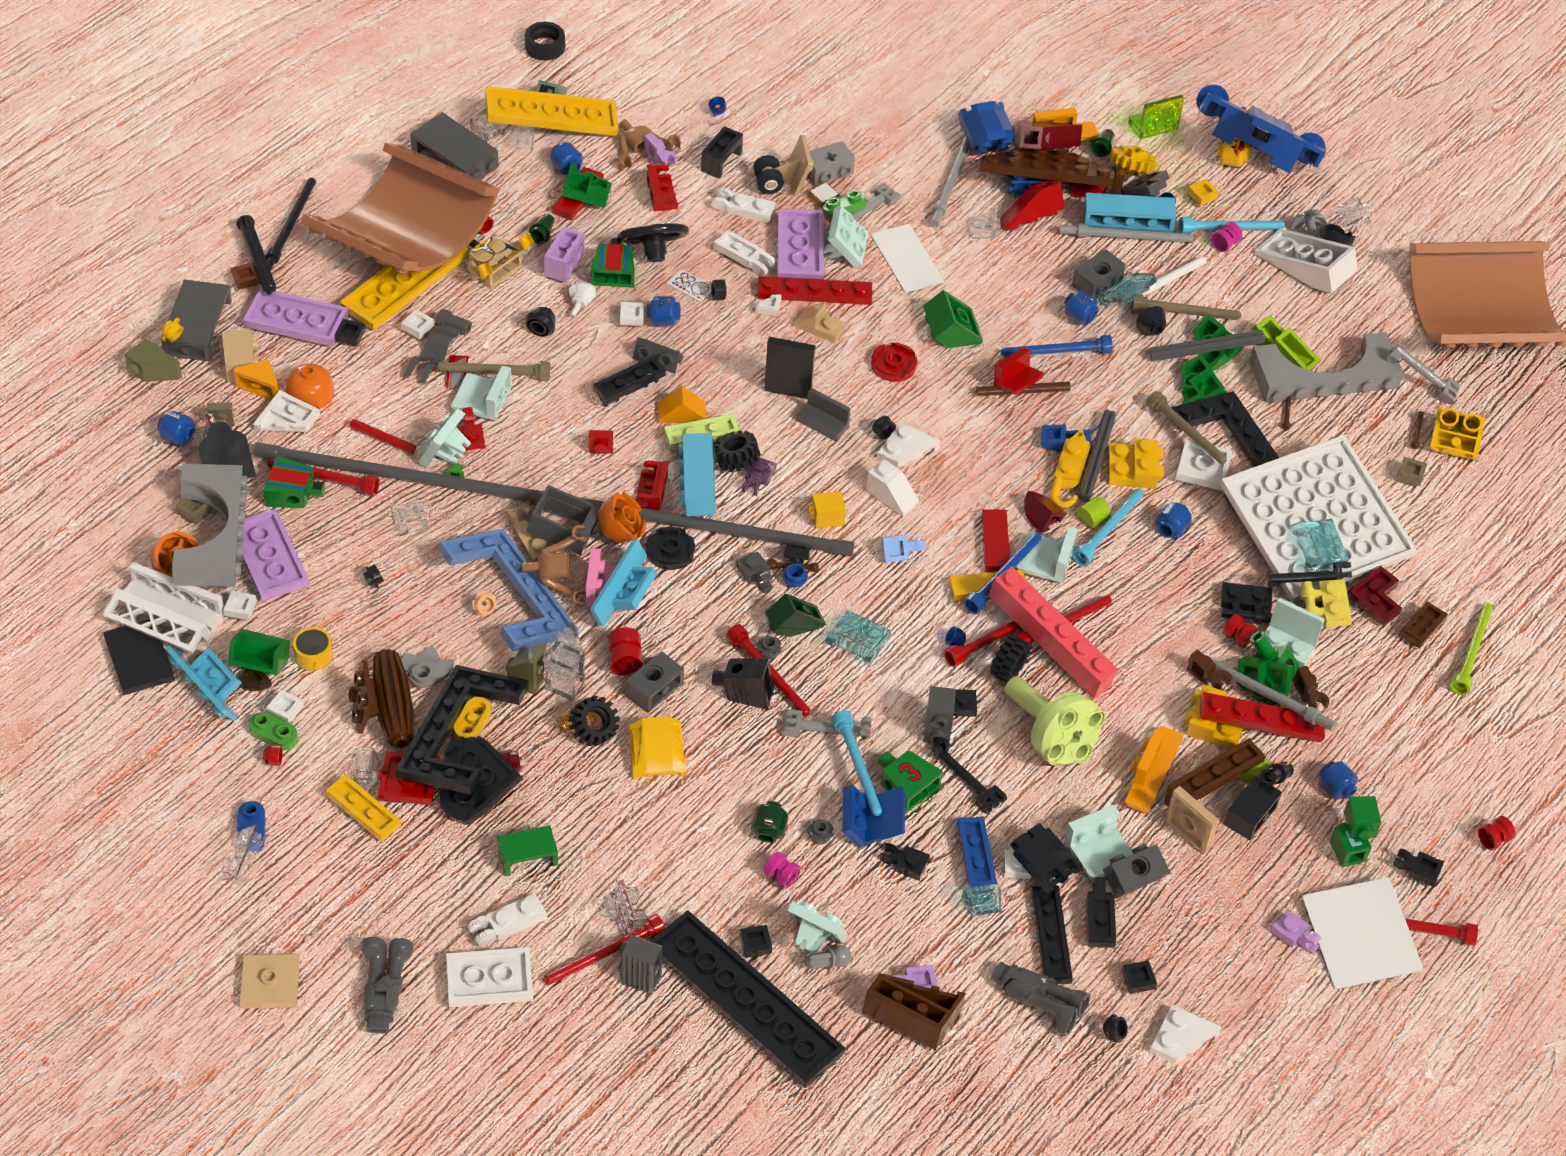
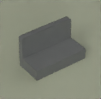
[796,388,851,442]

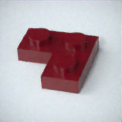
[1348,566,1402,626]

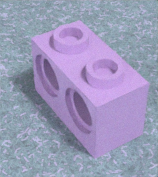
[544,226,585,282]

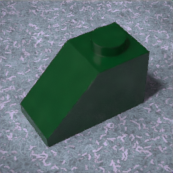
[765,593,826,637]

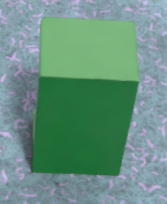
[228,629,290,676]
[498,825,558,877]

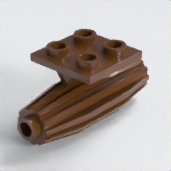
[348,649,414,748]

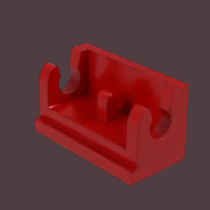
[647,164,678,212]
[635,460,668,511]

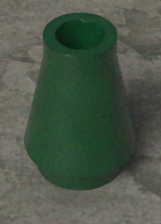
[1091,129,1114,157]
[529,214,555,244]

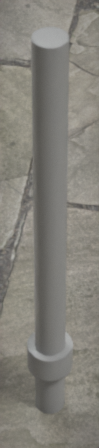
[930,136,969,227]
[1059,224,1194,243]
[1210,657,1337,731]

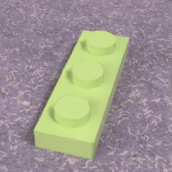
[664,414,740,451]

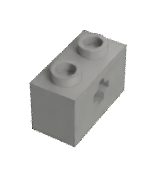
[807,141,855,186]

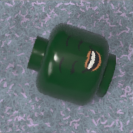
[751,801,789,843]

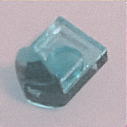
[962,884,1002,916]

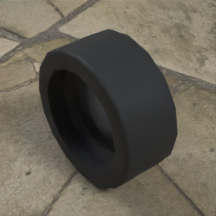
[525,21,565,61]

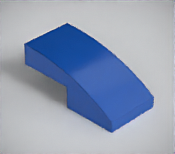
[1041,424,1092,454]

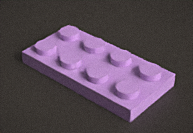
[778,209,824,279]
[243,288,349,346]
[238,509,310,601]

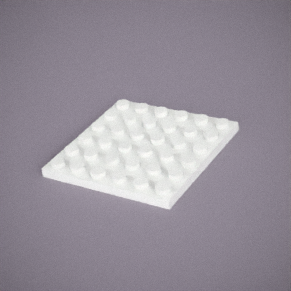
[1219,435,1418,603]

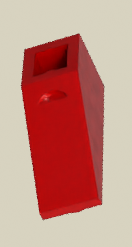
[996,180,1065,230]

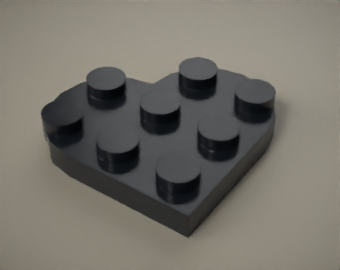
[439,736,523,825]

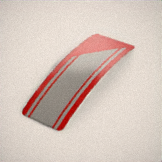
[446,355,469,389]

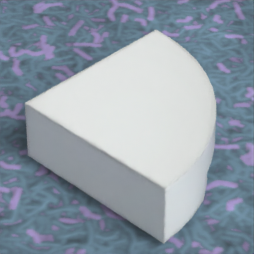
[755,294,782,317]

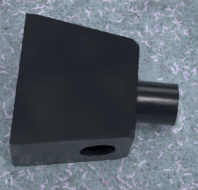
[712,658,774,709]

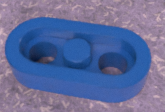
[237,801,266,852]

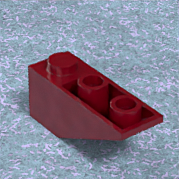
[1015,120,1083,149]

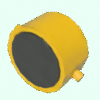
[293,627,333,671]

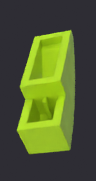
[1252,315,1321,371]

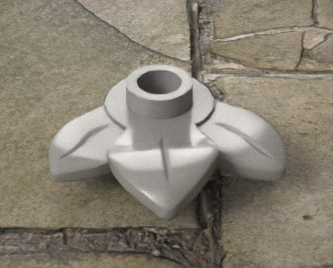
[402,646,454,688]

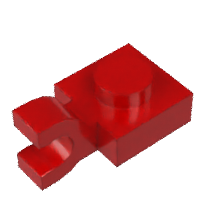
[458,407,485,451]

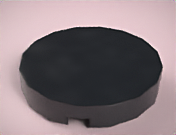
[646,526,695,570]

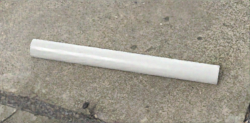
[1132,256,1207,297]

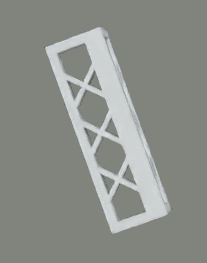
[124,562,224,633]
[103,588,212,654]

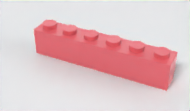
[988,567,1119,698]

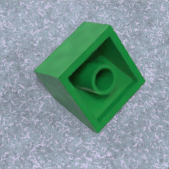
[923,290,983,348]

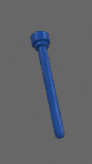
[1001,335,1113,357]
[963,533,1042,614]

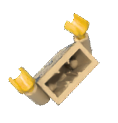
[466,233,535,289]

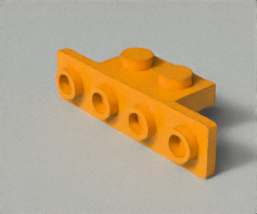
[1013,107,1099,149]
[1124,726,1184,814]

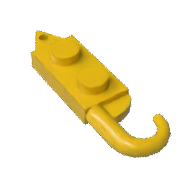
[1050,429,1090,508]

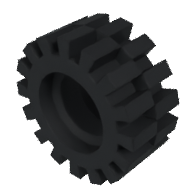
[714,430,761,472]
[990,634,1031,683]
[568,696,620,746]

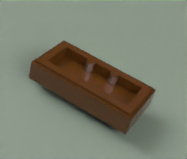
[1399,601,1448,649]

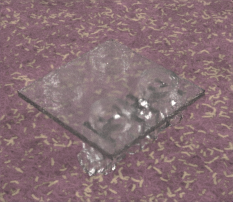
[221,825,263,886]

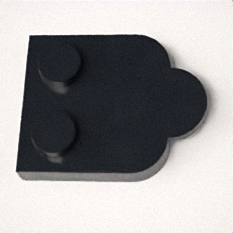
[198,422,256,478]

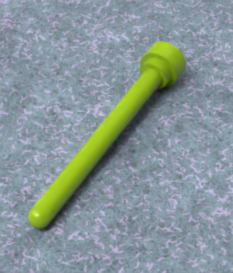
[1450,603,1493,695]

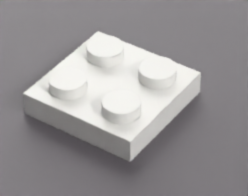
[1175,439,1233,491]

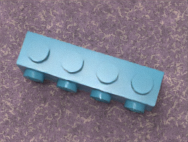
[1083,193,1176,232]
[679,432,716,517]

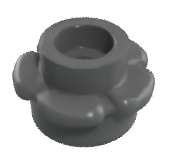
[757,636,782,659]
[807,819,833,845]

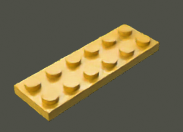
[485,86,619,136]
[339,248,469,330]

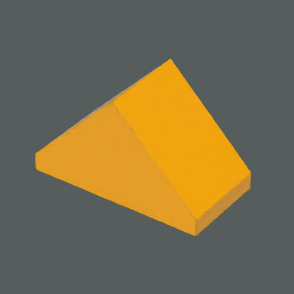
[233,360,279,400]
[658,386,706,423]

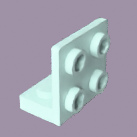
[451,366,512,421]
[1016,526,1078,583]
[1265,598,1324,667]
[1064,805,1133,881]

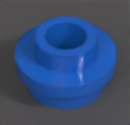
[783,564,808,587]

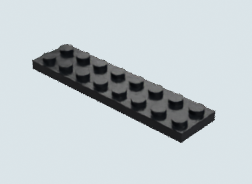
[650,910,846,1088]

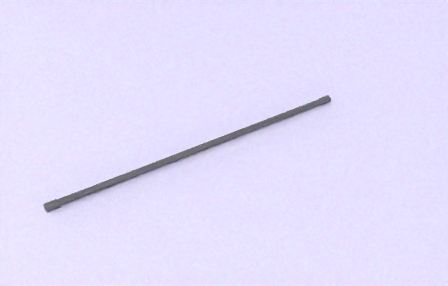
[253,442,855,556]

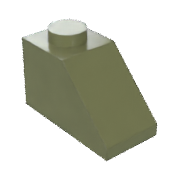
[125,338,182,382]
[506,644,547,695]

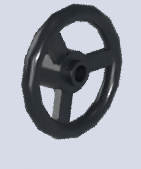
[617,223,689,262]

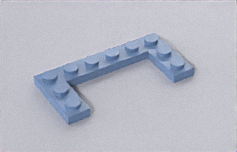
[438,529,579,652]

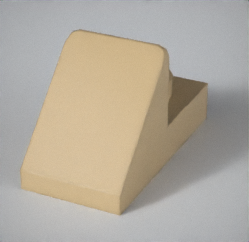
[794,302,846,343]

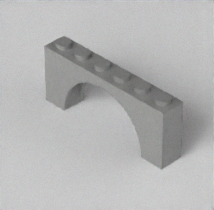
[1250,332,1404,403]
[172,463,247,587]

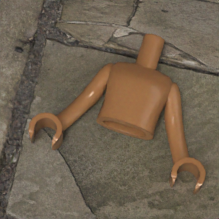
[618,119,681,171]
[522,525,586,607]

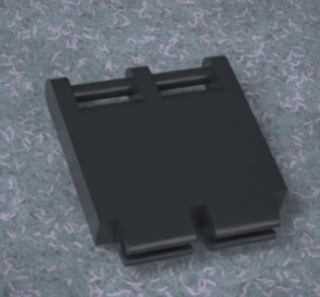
[1010,823,1082,893]

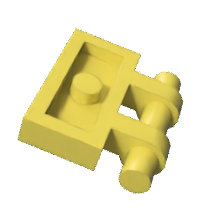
[1301,579,1352,627]

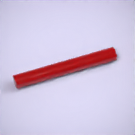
[349,419,416,454]

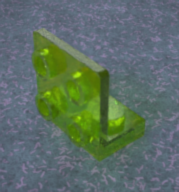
[1128,95,1184,140]

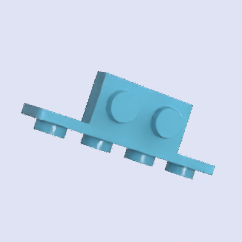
[590,539,657,626]
[166,645,242,721]

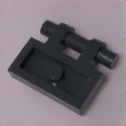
[1221,582,1272,624]

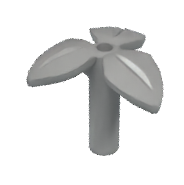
[1289,209,1327,238]

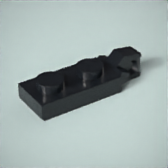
[1086,877,1116,948]

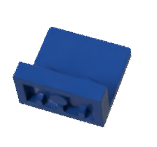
[842,784,905,847]

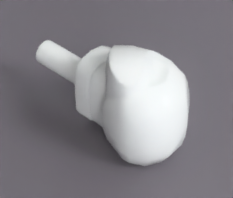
[569,282,596,317]

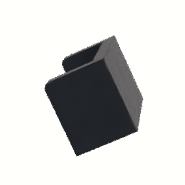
[701,126,743,179]
[1224,776,1282,841]

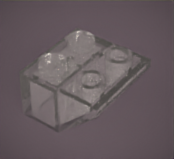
[542,622,585,701]

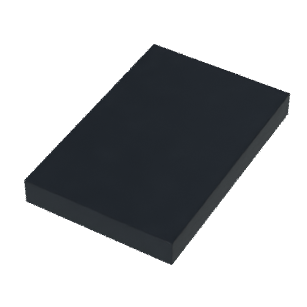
[764,336,816,399]
[103,619,175,695]

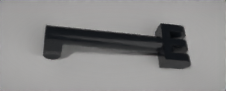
[1266,562,1353,588]
[932,738,1007,814]

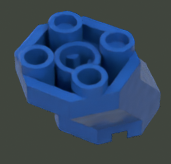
[958,101,1016,155]

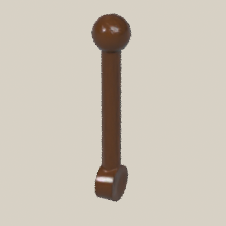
[1282,396,1292,430]
[1411,411,1424,449]
[767,559,819,572]

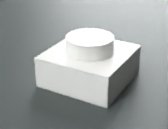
[620,302,644,326]
[401,309,434,339]
[223,590,257,621]
[266,689,304,723]
[1004,849,1031,879]

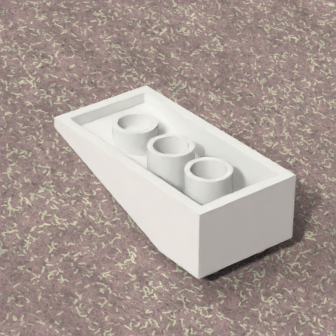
[1254,228,1358,293]

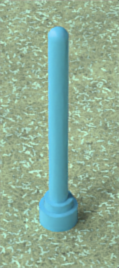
[1179,216,1285,234]
[1072,489,1144,566]
[831,710,882,816]

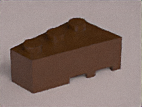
[862,973,966,1051]

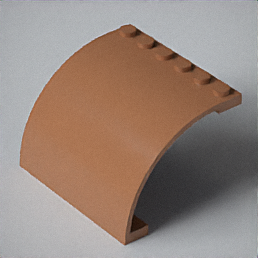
[301,143,500,273]
[1409,241,1566,348]

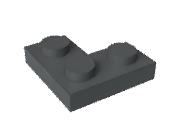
[1121,170,1170,197]

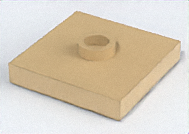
[1165,786,1219,854]
[240,954,300,1009]

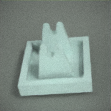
[823,205,868,268]
[418,408,471,468]
[787,901,848,953]

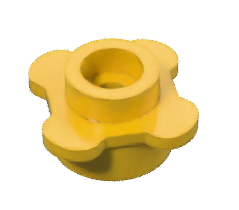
[161,317,184,342]

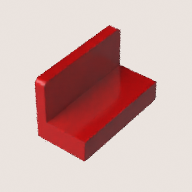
[994,347,1044,395]

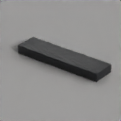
[1031,885,1073,984]

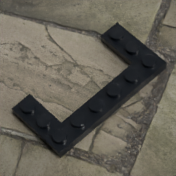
[1171,391,1279,512]
[395,665,529,795]

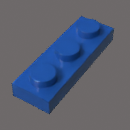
[956,816,997,892]

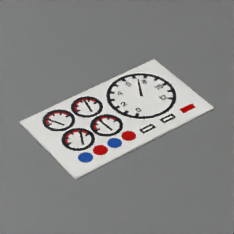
[666,269,711,302]

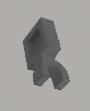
[736,551,773,593]

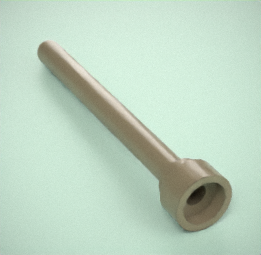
[1131,293,1241,320]
[436,361,550,381]
[1146,391,1227,464]

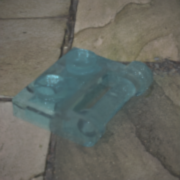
[1098,273,1157,306]
[1291,518,1349,571]
[825,610,892,665]

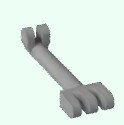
[851,183,901,221]
[1387,344,1460,404]
[781,709,872,738]

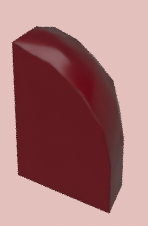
[1024,490,1067,532]

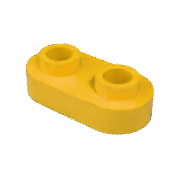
[454,697,491,739]

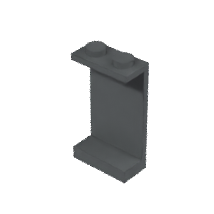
[410,112,499,180]
[161,279,232,362]

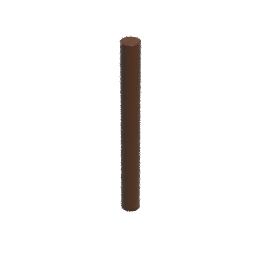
[976,381,1071,396]

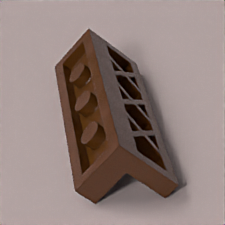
[1164,738,1266,808]

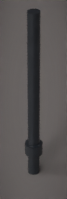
[265,177,316,271]

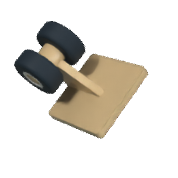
[753,134,814,196]

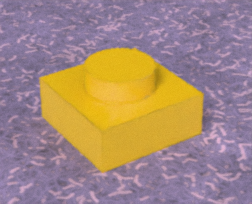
[1187,179,1219,206]

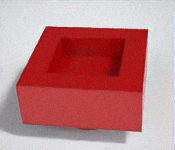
[589,430,613,454]

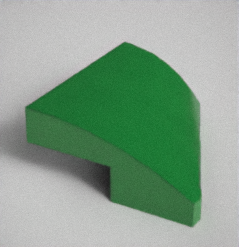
[562,163,612,208]
[1193,314,1245,372]
[1181,354,1227,404]
[1236,656,1293,708]

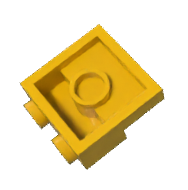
[1108,438,1164,489]
[1184,684,1244,749]

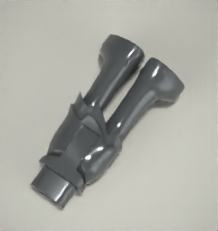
[361,937,414,1033]
[991,962,1091,1037]

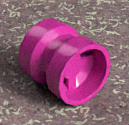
[1211,222,1243,252]
[763,851,801,889]

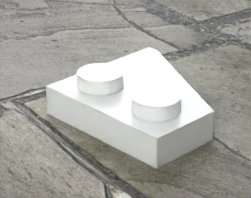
[253,390,321,432]
[877,422,941,468]
[1149,1004,1222,1064]

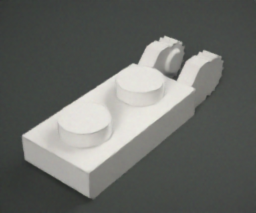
[710,187,776,223]
[713,230,777,276]
[467,893,547,947]

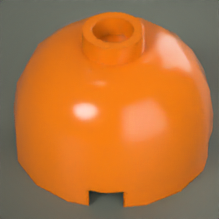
[286,363,334,409]
[598,493,646,543]
[150,531,198,577]

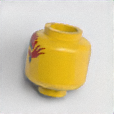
[1217,138,1251,167]

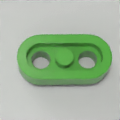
[823,190,867,219]
[249,712,298,751]

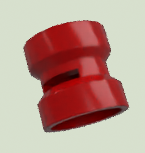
[1222,614,1258,648]
[1478,816,1516,850]

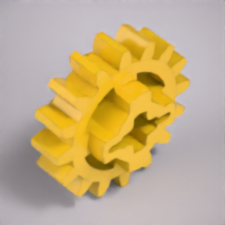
[1109,145,1158,174]

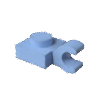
[881,534,926,563]

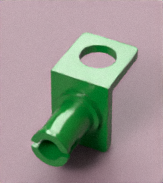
[1250,631,1300,682]

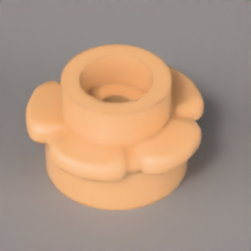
[472,591,496,616]

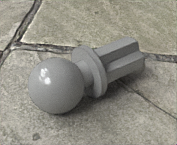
[805,945,851,969]

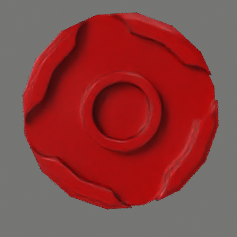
[871,343,918,382]

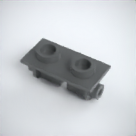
[633,337,684,373]

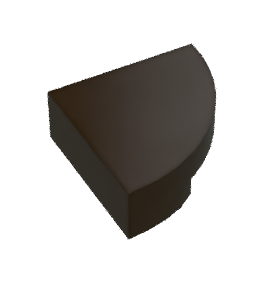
[238,669,272,691]

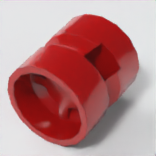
[608,627,643,676]

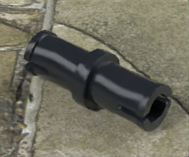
[1260,761,1294,786]

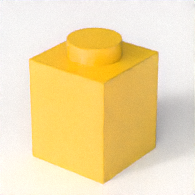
[808,491,846,529]

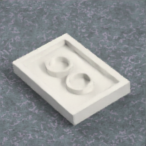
[446,947,533,1007]

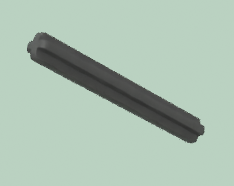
[1149,330,1265,361]
[1078,409,1116,501]

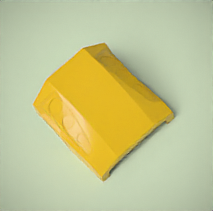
[1429,407,1486,460]
[629,716,686,780]

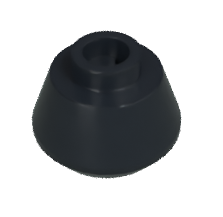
[1136,306,1166,336]
[525,307,556,337]

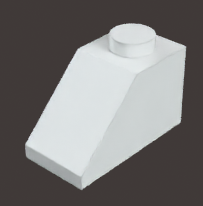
[866,459,919,517]

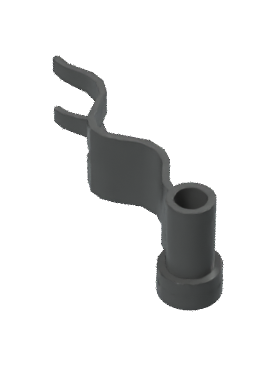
[403,308,472,384]

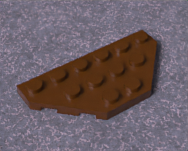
[980,148,1115,187]

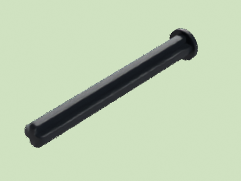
[236,215,277,295]

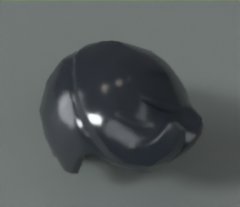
[1320,224,1356,246]

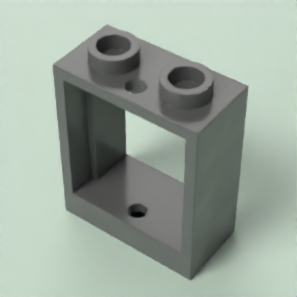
[525,485,601,555]

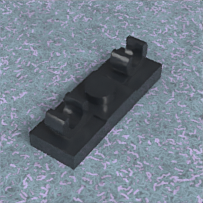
[593,356,666,407]

